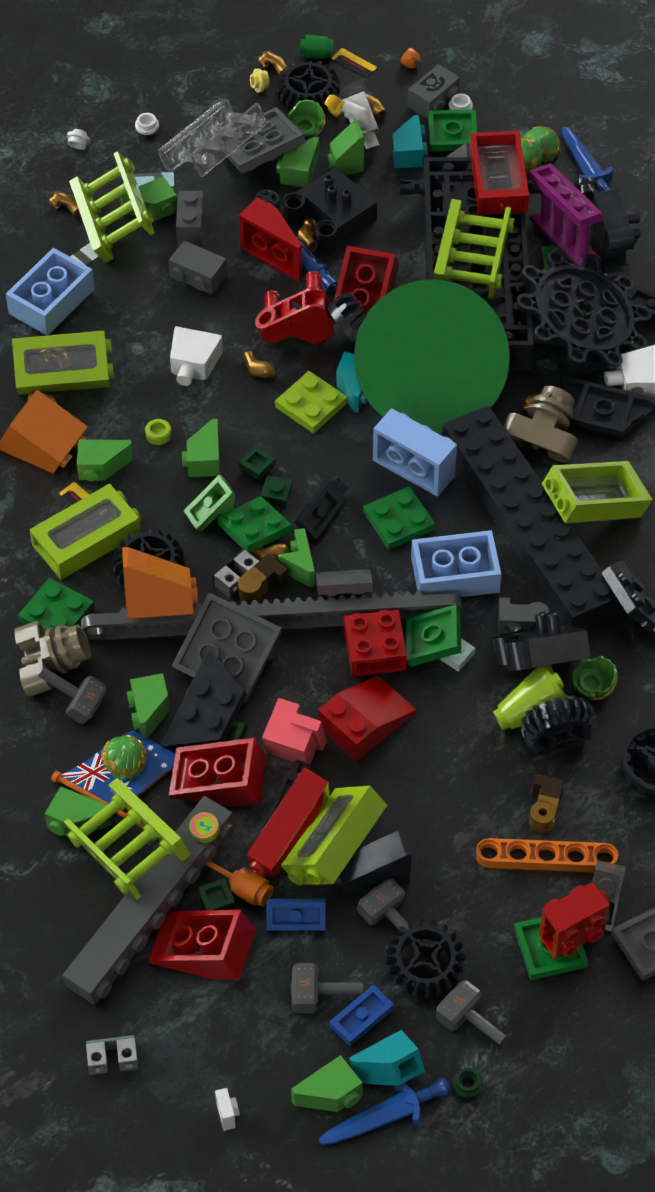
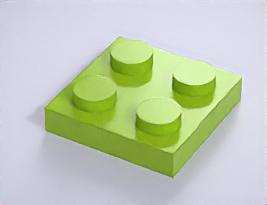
[275,371,347,434]

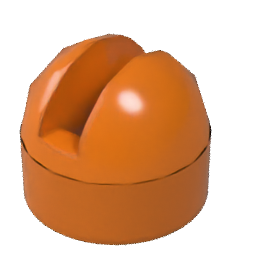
[400,48,421,69]

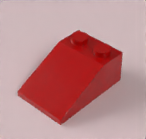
[239,197,302,281]
[333,246,400,319]
[318,676,417,762]
[169,738,267,807]
[148,910,256,980]

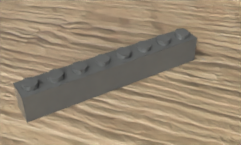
[62,796,235,1005]

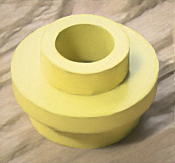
[250,69,269,93]

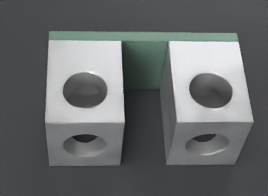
[86,1035,138,1075]

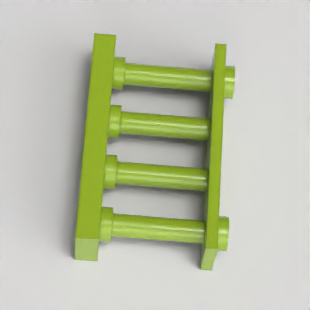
[69,151,155,263]
[434,199,515,299]
[64,778,191,900]

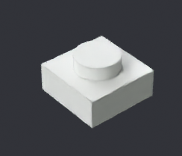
[215,1088,240,1131]

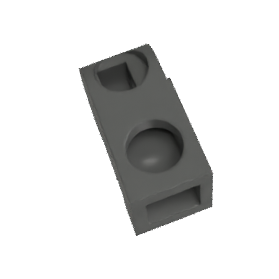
[498,597,550,634]

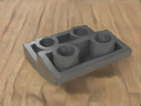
[315,569,373,596]

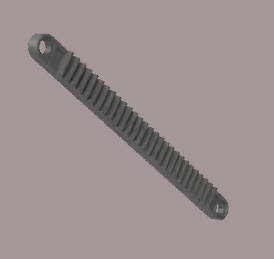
[81,590,463,640]

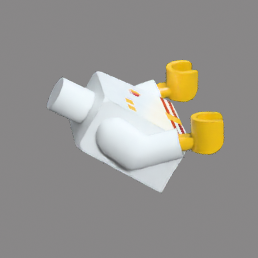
[324,91,379,150]

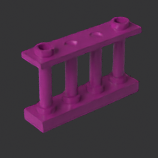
[529,163,602,265]

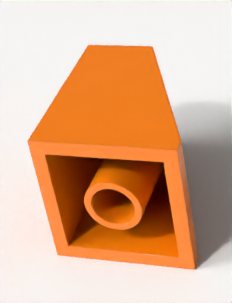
[0,390,88,474]
[122,547,198,619]

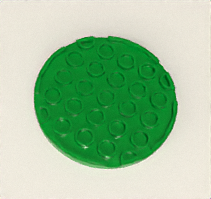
[354,280,510,435]

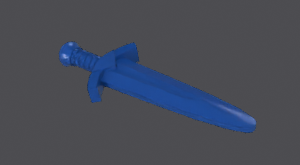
[562,127,614,191]
[319,1078,450,1146]

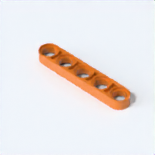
[476,838,619,873]

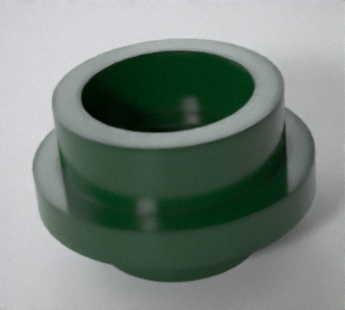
[453,1068,483,1098]

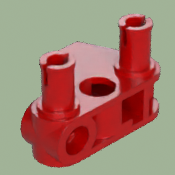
[255,271,334,345]

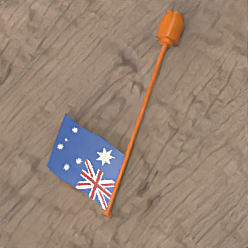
[51,731,274,907]

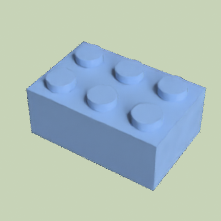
[6,248,95,335]
[373,408,457,497]
[411,530,501,597]

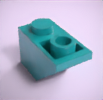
[392,115,427,168]
[336,352,367,413]
[349,1030,425,1086]

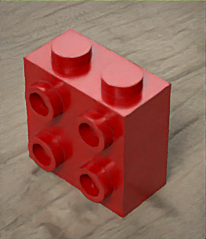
[344,610,407,677]
[538,882,610,959]

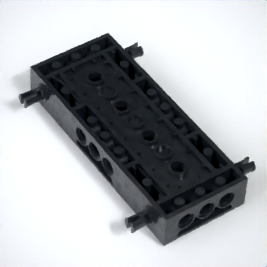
[400,157,557,371]

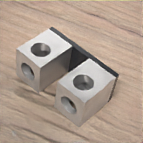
[212,549,259,598]

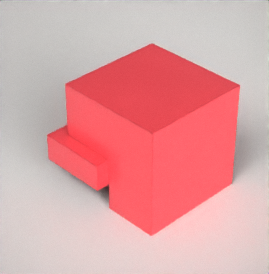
[262,698,327,766]

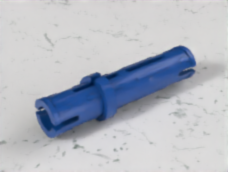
[296,237,338,294]

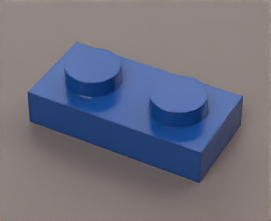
[266,899,326,930]
[330,984,394,1047]

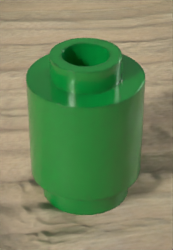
[300,35,333,60]

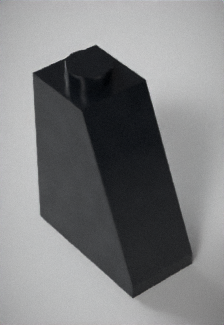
[334,829,411,898]

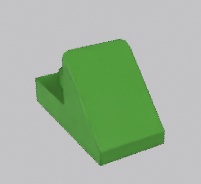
[184,474,235,531]
[278,528,315,587]

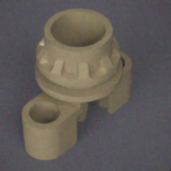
[503,386,578,463]
[14,620,91,697]

